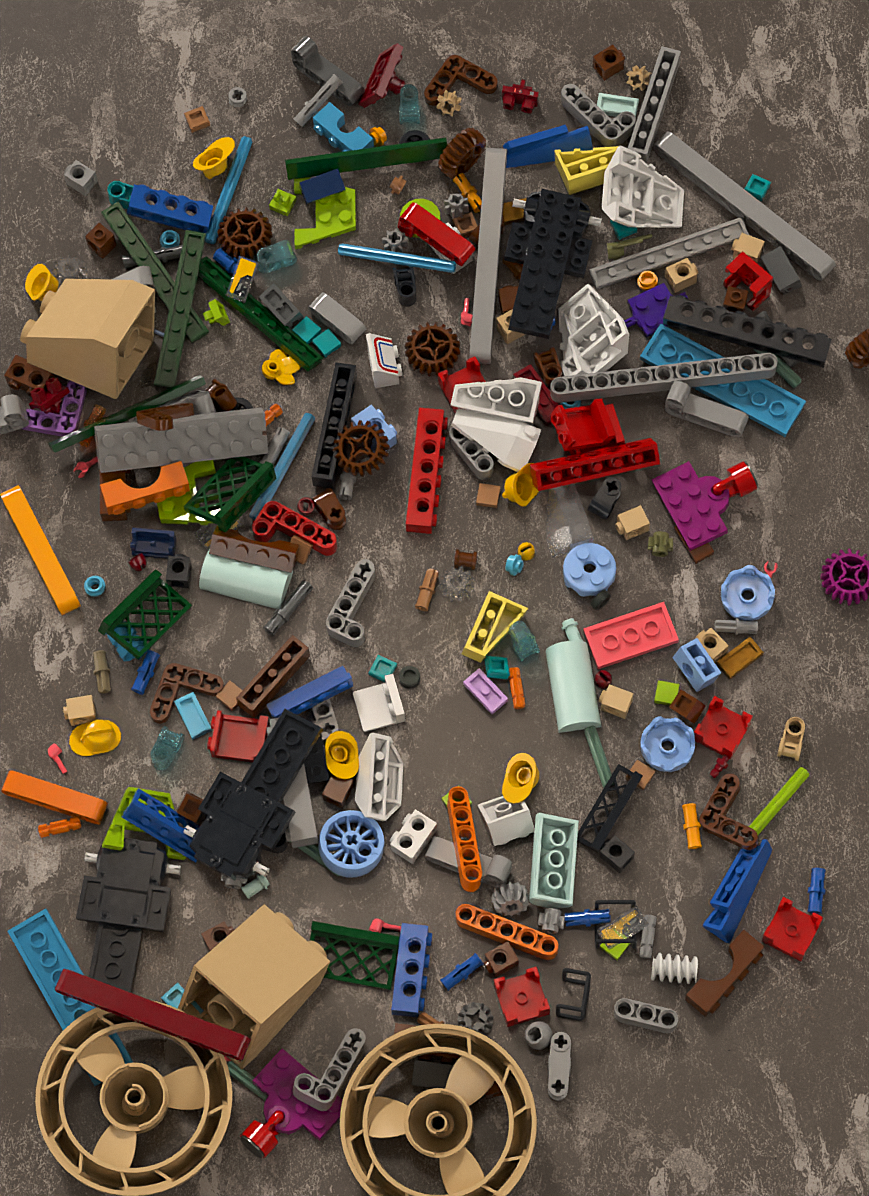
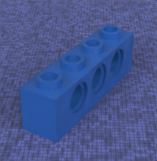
[127,184,213,233]
[391,923,432,1017]

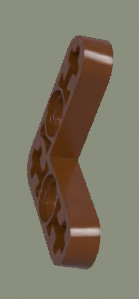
[424,55,498,106]
[136,403,194,431]
[150,663,224,724]
[699,773,759,850]

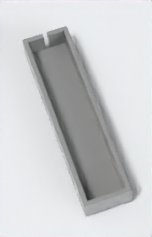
[94,408,268,473]

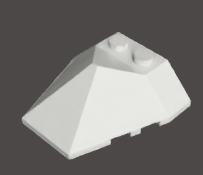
[602,146,684,228]
[558,284,629,376]

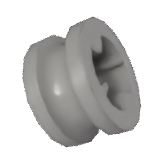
[228,87,247,107]

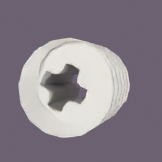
[651,953,698,984]

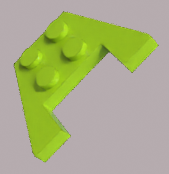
[294,177,356,249]
[157,460,220,525]
[102,787,186,860]

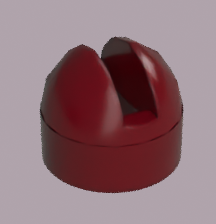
[297,497,315,515]
[128,553,147,571]
[595,670,612,689]

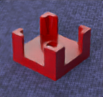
[723,251,773,311]
[438,356,486,414]
[694,696,753,760]
[762,897,823,962]
[494,967,550,1027]

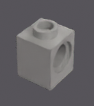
[64,160,98,196]

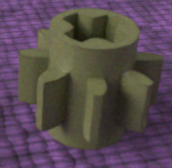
[648,531,674,557]

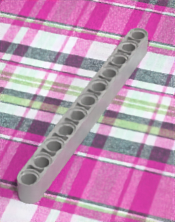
[653,131,836,281]
[469,148,507,364]
[550,353,778,403]

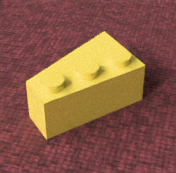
[554,146,619,195]
[461,591,528,663]

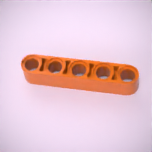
[1,770,108,825]
[447,786,482,892]
[456,904,558,960]

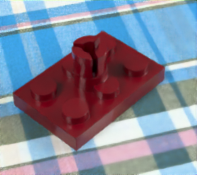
[358,43,405,108]

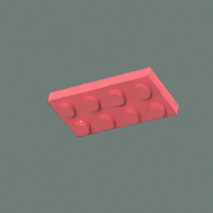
[583,602,679,669]

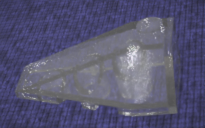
[546,483,594,558]

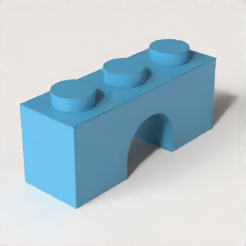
[313,102,374,152]

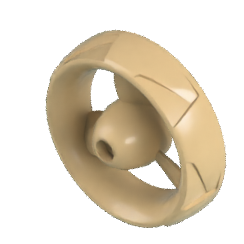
[35,1001,232,1196]
[340,1024,537,1196]

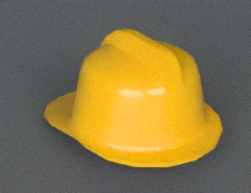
[193,137,235,179]
[25,264,59,301]
[502,463,539,507]
[69,719,121,756]
[324,731,359,779]
[502,753,539,804]

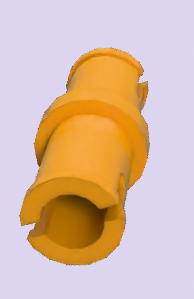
[453,173,482,213]
[682,803,702,849]

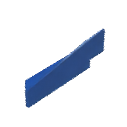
[503,125,593,168]
[703,839,772,943]

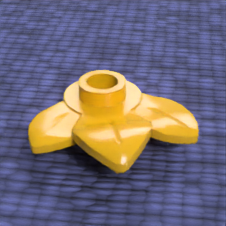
[262,349,301,385]

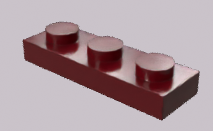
[513,364,559,426]

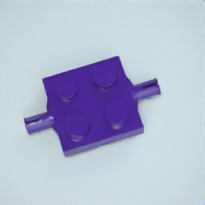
[624,283,688,337]

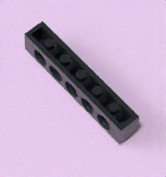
[311,362,357,489]

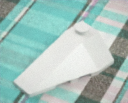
[451,378,542,426]
[451,408,541,472]

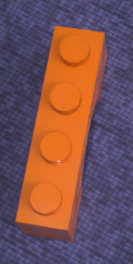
[100,461,190,515]

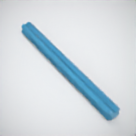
[205,136,252,244]
[338,243,456,273]
[249,413,315,520]

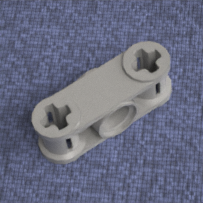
[548,1032,571,1101]

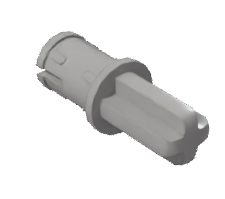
[714,618,758,635]

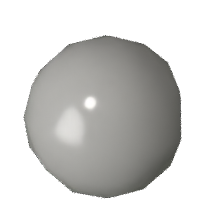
[524,1021,553,1050]

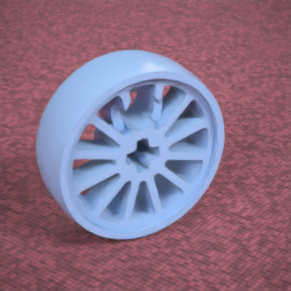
[318,810,385,878]

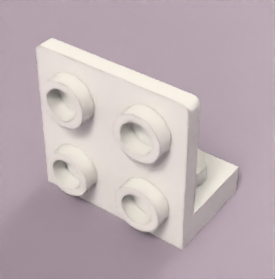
[353,674,405,732]

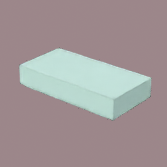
[597,93,639,118]

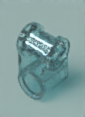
[399,84,420,125]
[257,240,297,273]
[509,621,540,662]
[150,726,185,770]

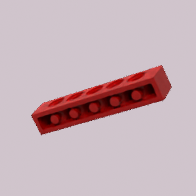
[406,407,448,534]
[529,438,660,491]

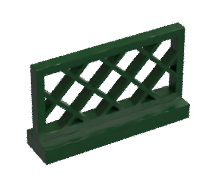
[184,456,277,533]
[98,569,192,660]
[310,921,400,990]

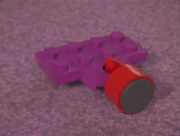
[652,461,758,551]
[240,1048,343,1158]

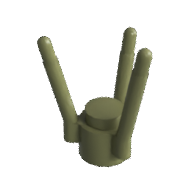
[607,234,653,261]

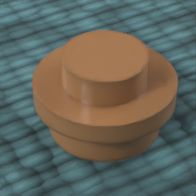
[390,175,407,195]

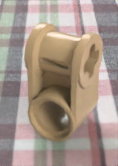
[777,717,805,761]

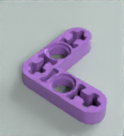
[22,381,87,436]

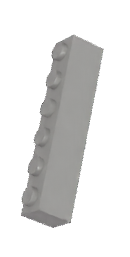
[628,46,681,163]
[266,718,318,848]

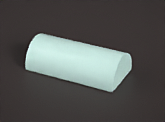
[199,549,293,609]
[546,640,601,733]
[529,813,579,908]

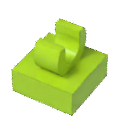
[269,189,297,216]
[203,299,230,326]

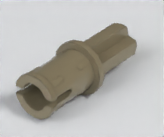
[93,650,111,694]

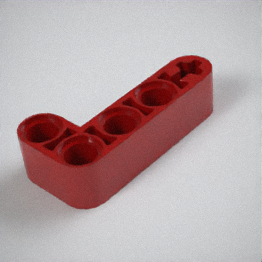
[398,202,475,266]
[252,501,337,556]

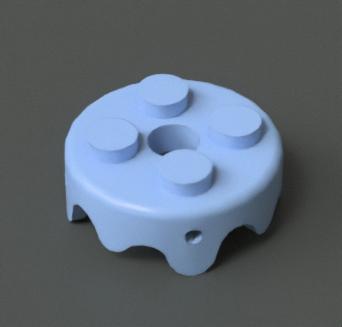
[563,543,616,597]
[721,565,775,621]
[641,716,695,772]

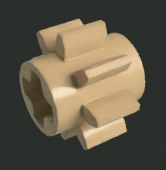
[626,65,652,91]
[437,90,462,116]

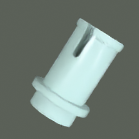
[562,618,583,641]
[241,874,270,899]

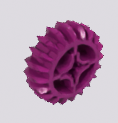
[820,548,869,606]

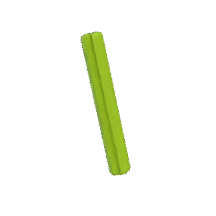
[748,767,810,835]

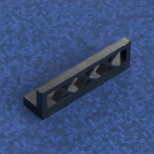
[577,764,643,852]

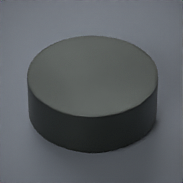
[590,590,611,610]
[399,666,421,689]

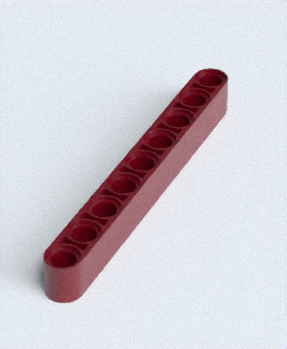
[54,969,251,1061]

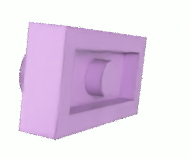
[463,668,508,714]

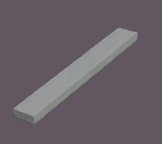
[589,217,749,290]

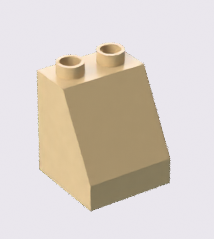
[20,279,155,399]
[178,904,330,1069]

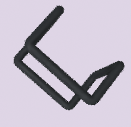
[594,900,637,949]
[556,968,591,1021]

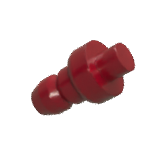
[710,755,729,778]

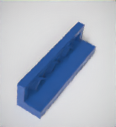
[266,666,353,719]
[122,788,200,863]

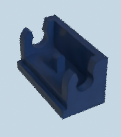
[299,169,346,205]
[130,528,176,559]

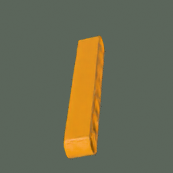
[0,485,81,615]

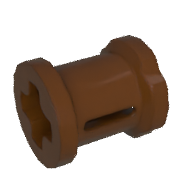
[454,549,478,570]

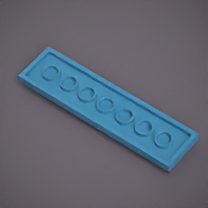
[640,324,806,437]
[7,908,134,1086]

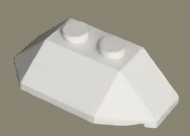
[355,733,403,821]

